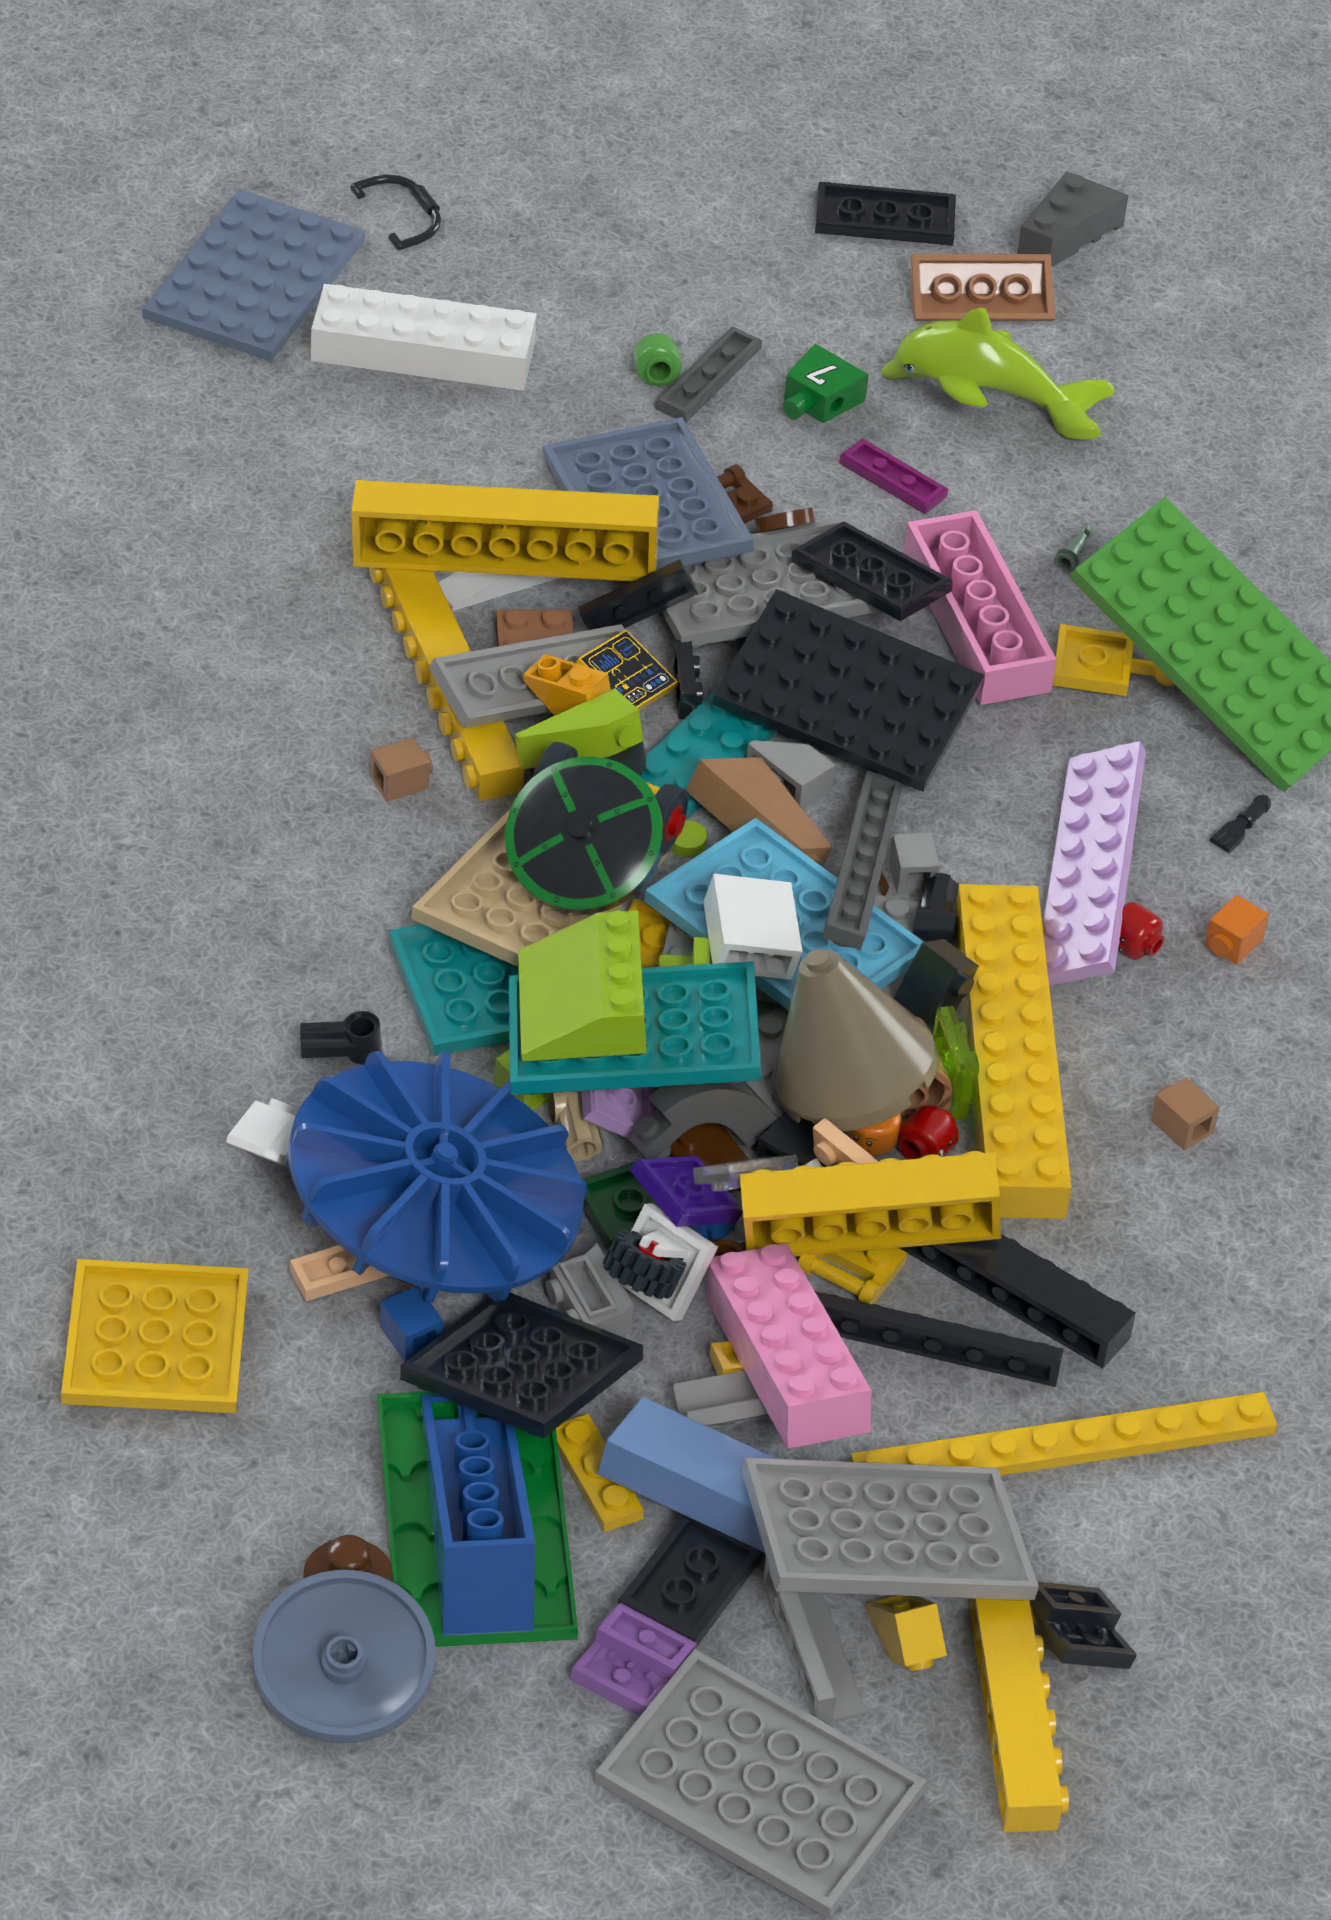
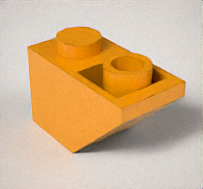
[523,654,611,716]

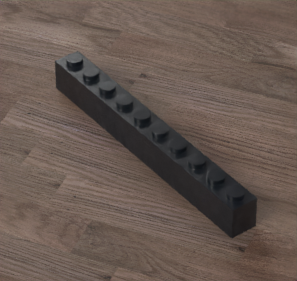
[756,1112,1136,1369]

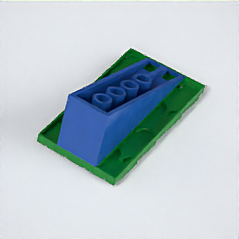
[377,1392,578,1647]

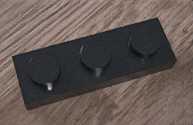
[578,559,698,630]

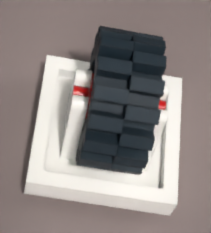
[602,1203,718,1321]

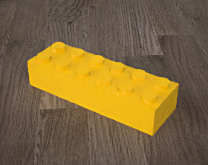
[740,1151,1001,1256]

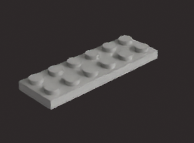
[429,624,625,728]

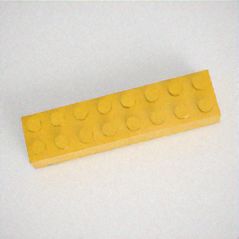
[351,480,659,581]

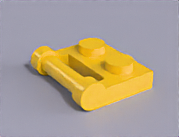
[798,1248,908,1304]

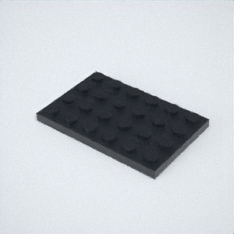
[712,589,985,792]

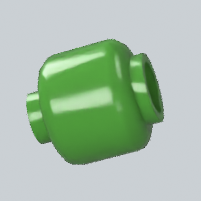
[633,333,682,386]

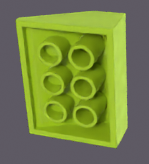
[518,910,647,1062]

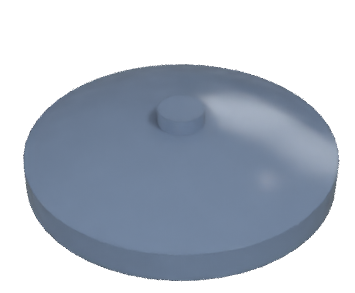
[252,1570,436,1743]

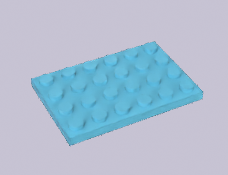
[644,818,923,1011]

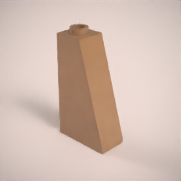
[686,757,832,867]

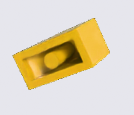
[865,1595,947,1671]

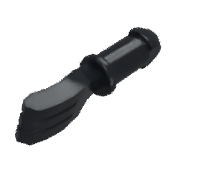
[1210,795,1271,853]

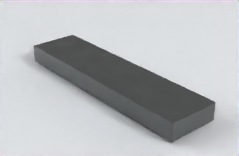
[655,326,762,423]

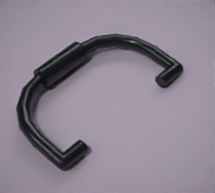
[350,174,441,250]

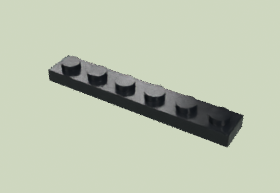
[815,1291,1064,1387]

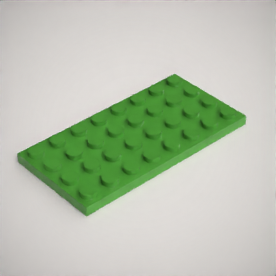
[1069,497,1331,792]

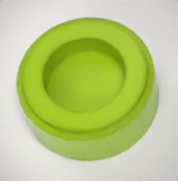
[670,820,707,858]

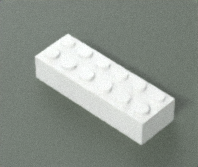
[311,284,537,391]

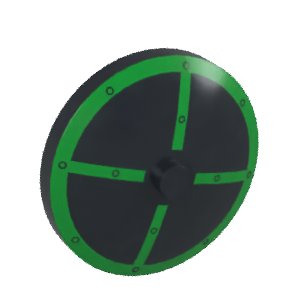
[505,756,665,914]

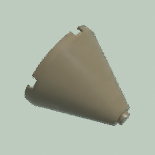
[774,949,939,1132]

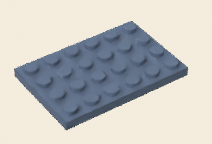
[143,189,365,362]
[543,417,754,582]

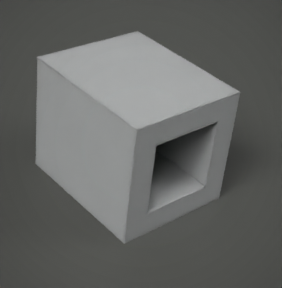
[889,832,940,894]

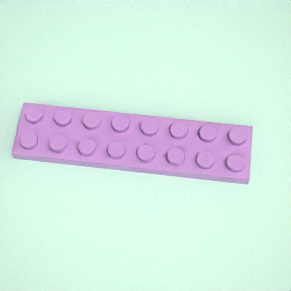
[1043,741,1146,986]

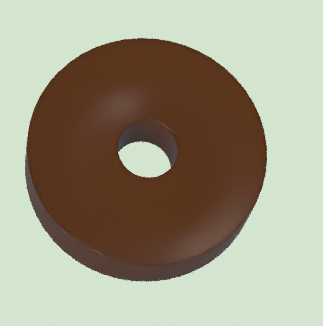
[755,508,815,533]

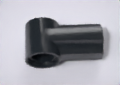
[912,873,959,944]
[300,1011,382,1065]

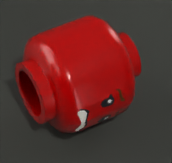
[1118,902,1165,960]
[898,1105,959,1160]

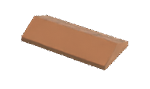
[910,254,1055,321]

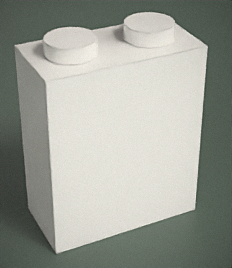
[703,874,803,980]

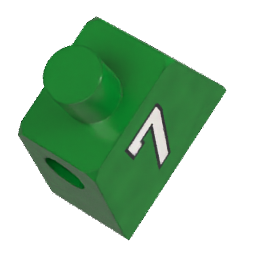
[783,343,869,423]

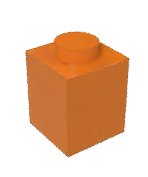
[1204,894,1269,965]

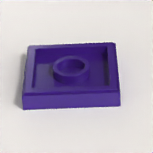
[630,1156,743,1227]

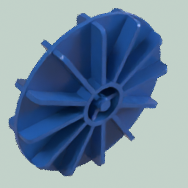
[285,1051,587,1303]

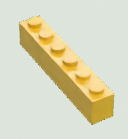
[968,1598,1069,1832]

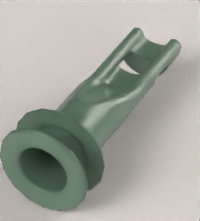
[1054,523,1092,571]

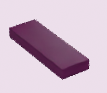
[839,438,948,514]

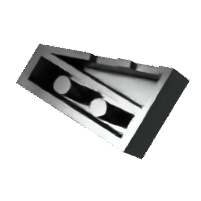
[1017,171,1129,267]

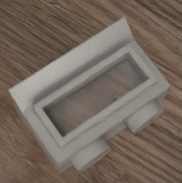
[545,1243,634,1336]

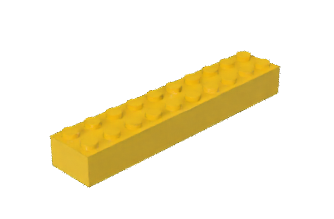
[955,884,1072,1219]

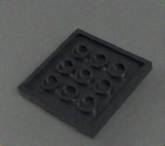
[400,1293,643,1438]

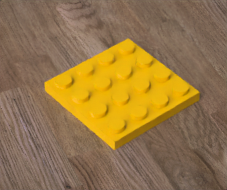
[61,1259,249,1414]

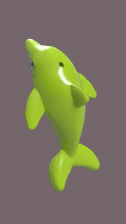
[881,308,1115,440]

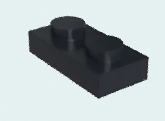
[673,640,703,719]

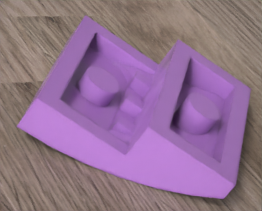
[570,1603,697,1717]

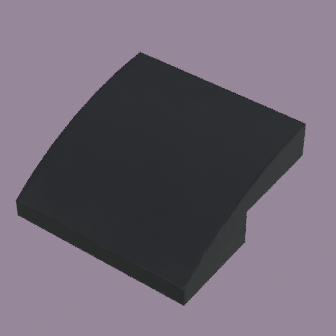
[1030,1582,1137,1669]

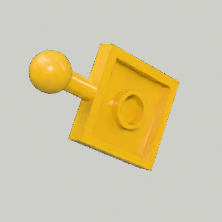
[1052,624,1175,697]

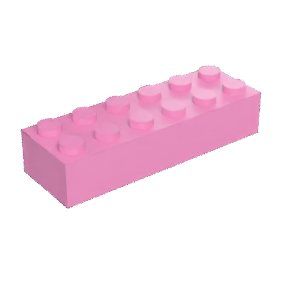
[903,510,1057,705]
[706,1243,872,1449]

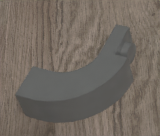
[626,1082,778,1159]

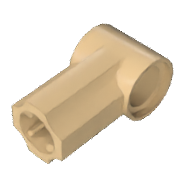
[548,1091,602,1161]

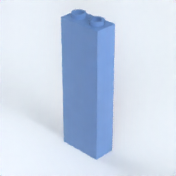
[598,1397,777,1552]

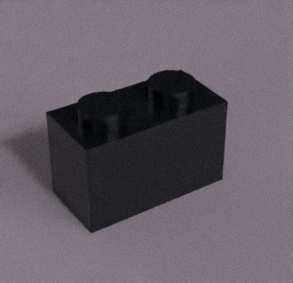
[893,939,979,1035]

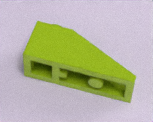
[515,688,644,769]

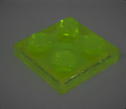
[933,1006,979,1121]

